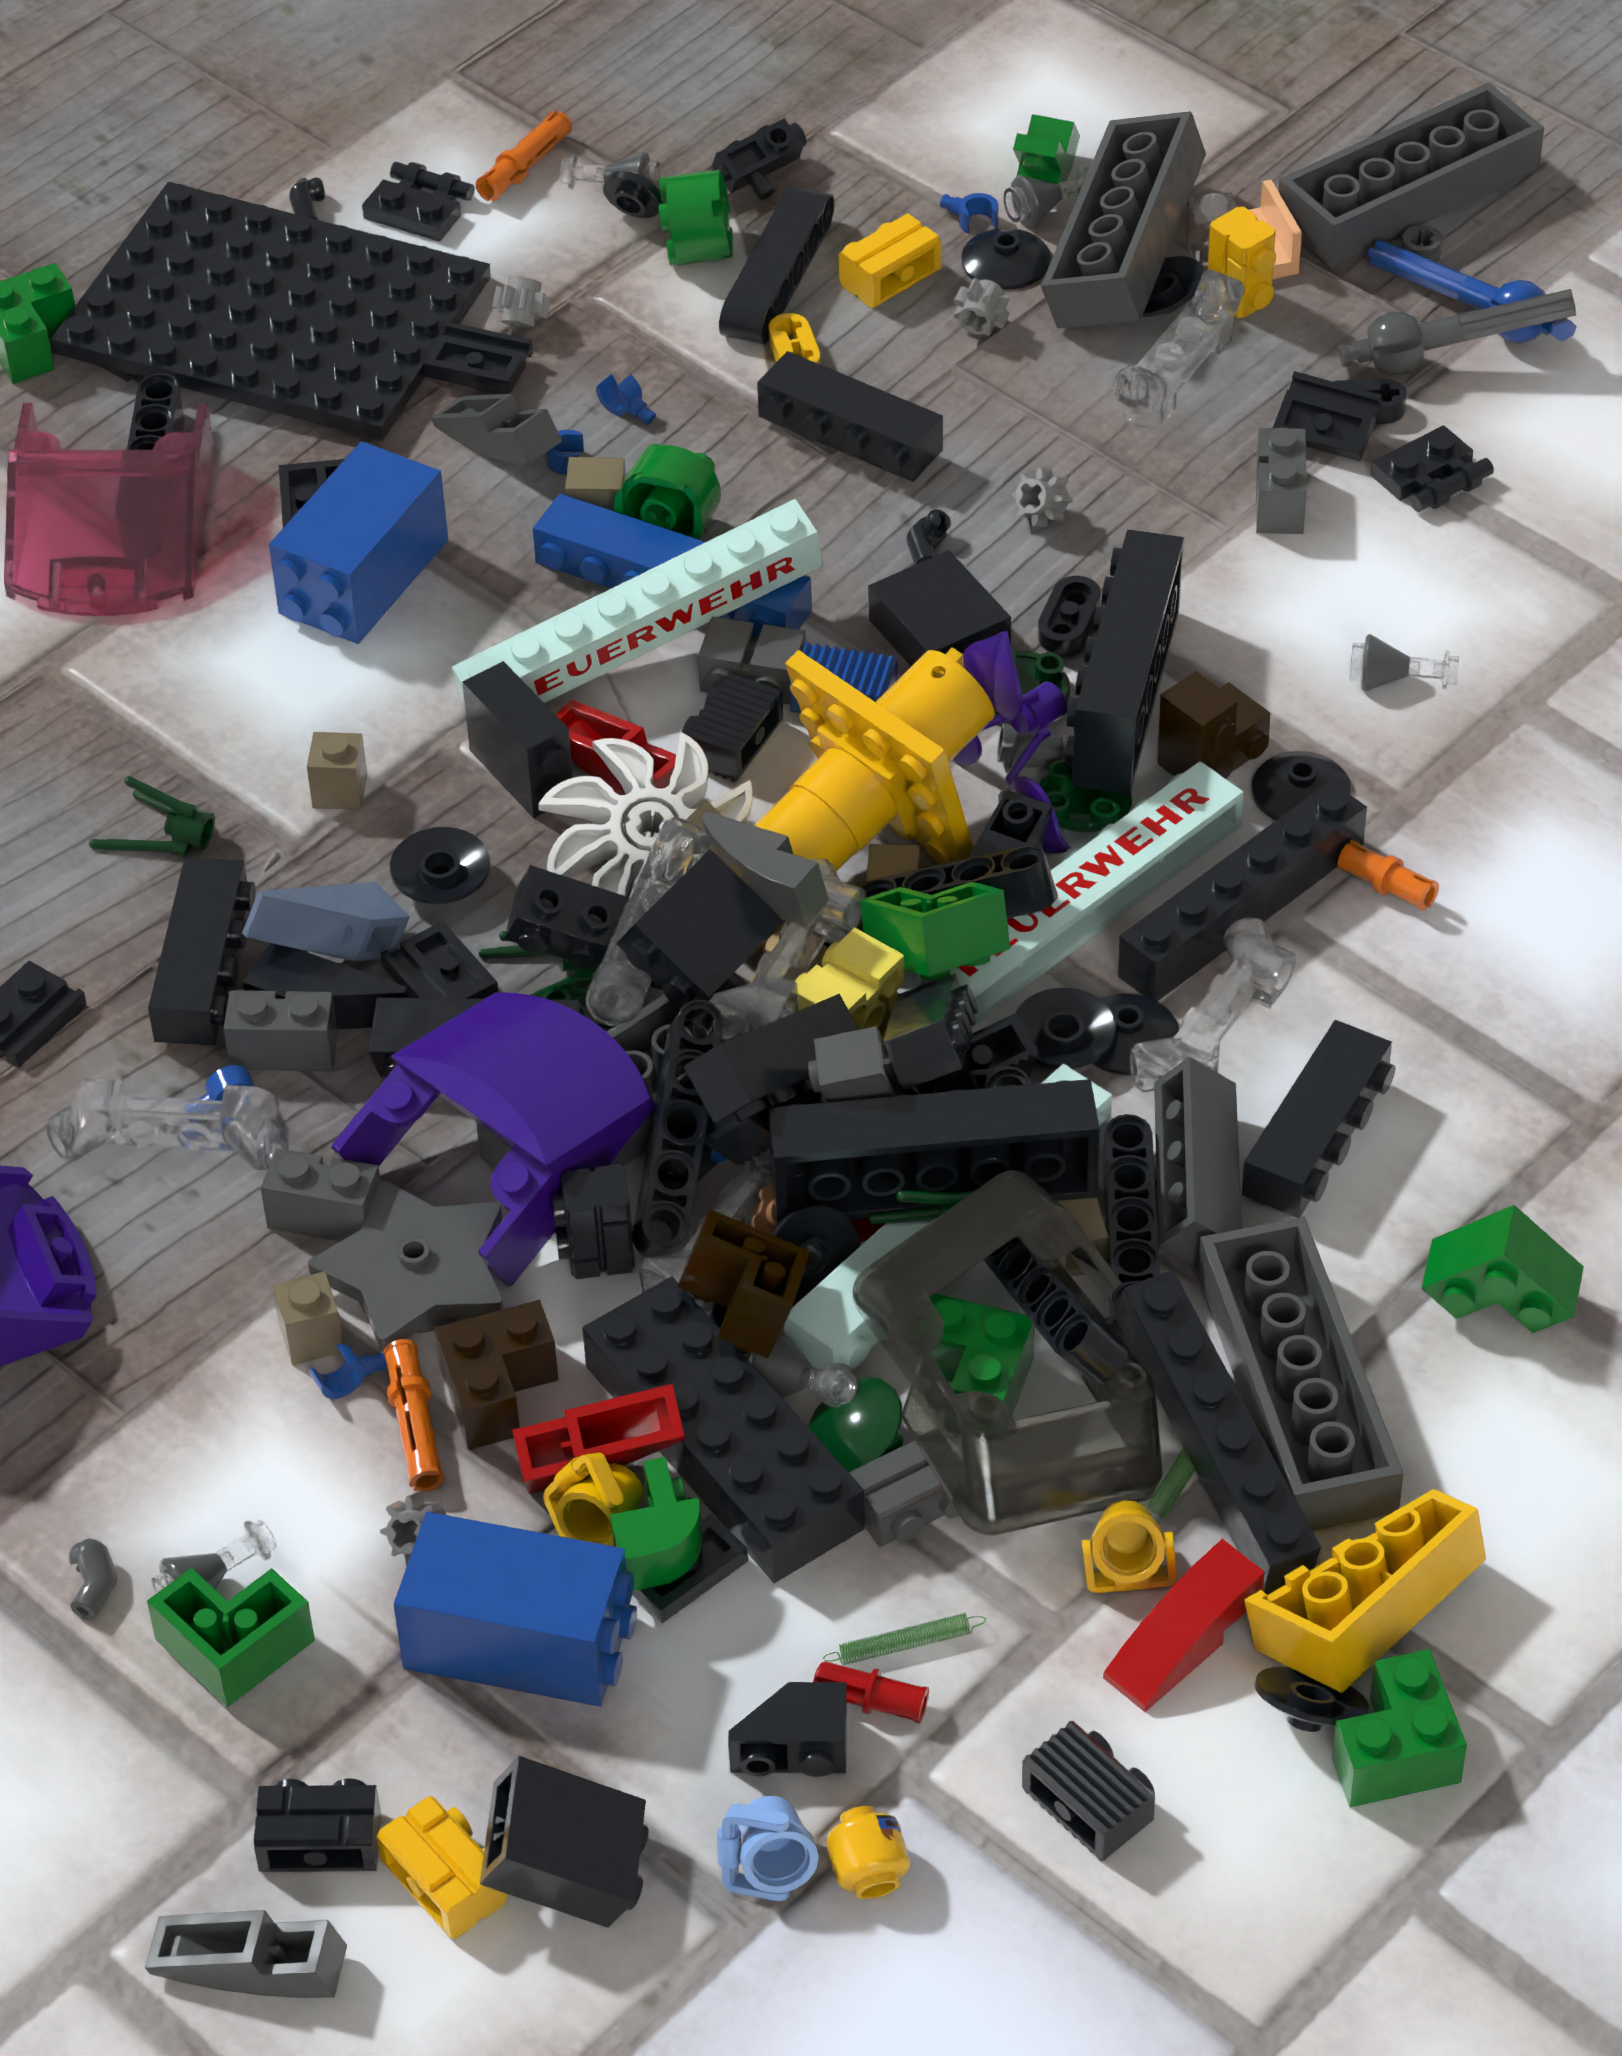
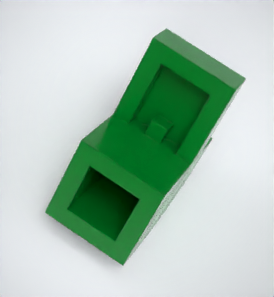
[1013,114,1080,190]
[610,1457,702,1591]

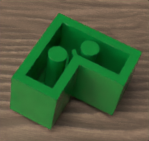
[0,263,75,384]
[860,882,1010,980]
[1421,1205,1584,1333]
[914,1292,1035,1441]
[147,1568,315,1708]
[1332,1649,1467,1807]

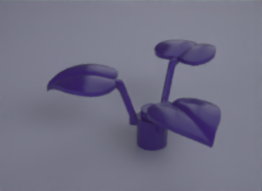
[953,631,1072,854]

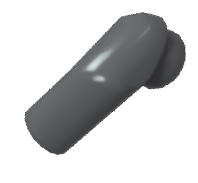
[69,1538,118,1620]

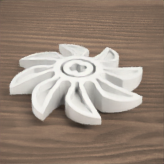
[539,731,753,905]

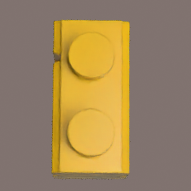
[1207,206,1276,318]
[839,213,941,309]
[376,1796,508,1939]

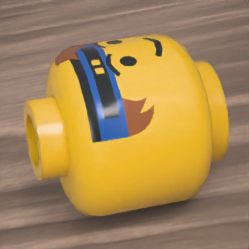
[826,1806,910,1899]

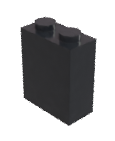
[868,550,1011,666]
[462,661,573,819]
[616,849,784,1008]
[480,1756,649,1928]

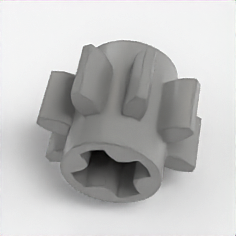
[492,276,551,329]
[953,278,1010,336]
[1011,467,1073,527]
[380,1491,446,1557]

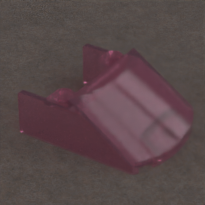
[4,403,216,616]

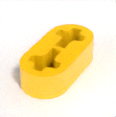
[769,313,820,364]

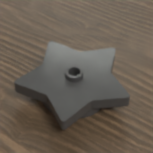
[308,1180,504,1352]

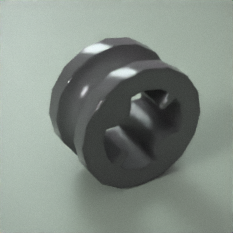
[1402,225,1442,262]

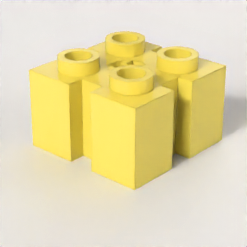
[790,927,904,1039]

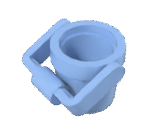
[717,1796,819,1901]

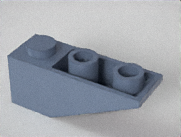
[242,882,410,961]

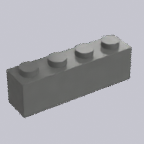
[1154,1056,1242,1268]

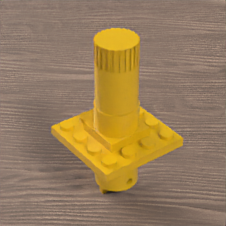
[750,647,995,957]

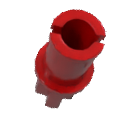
[813,1661,929,1724]

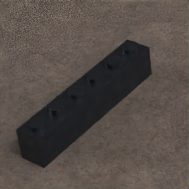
[1118,781,1367,1001]
[1117,1270,1321,1594]

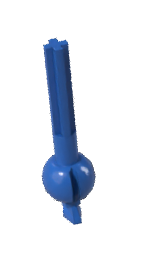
[1367,239,1577,344]

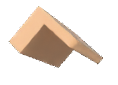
[1249,180,1302,279]

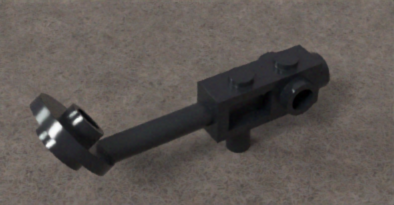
[603,118,807,218]

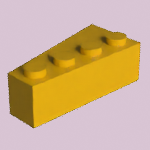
[1244,1489,1486,1693]

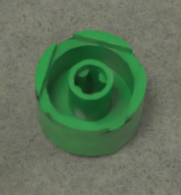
[659,170,734,266]
[614,444,721,540]

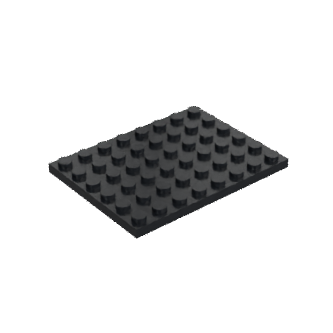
[50,182,491,441]

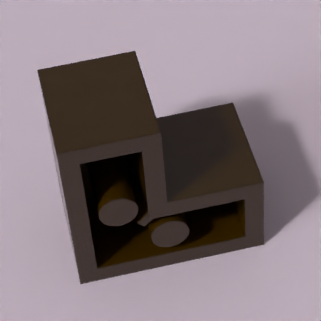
[1157,671,1271,779]
[677,1209,810,1358]
[435,1300,559,1450]

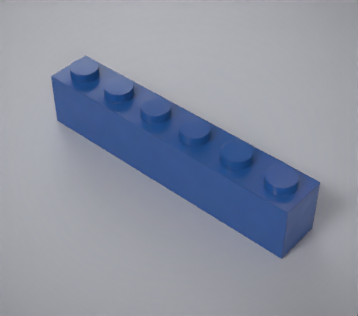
[533,494,812,638]

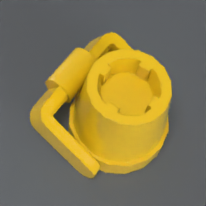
[543,1452,644,1546]
[1082,1500,1177,1593]

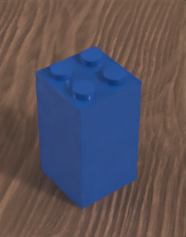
[269,441,449,644]
[393,1511,637,1707]

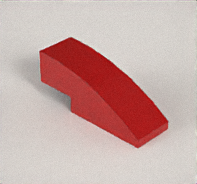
[555,700,676,795]
[512,1384,685,1494]
[1103,1538,1265,1712]

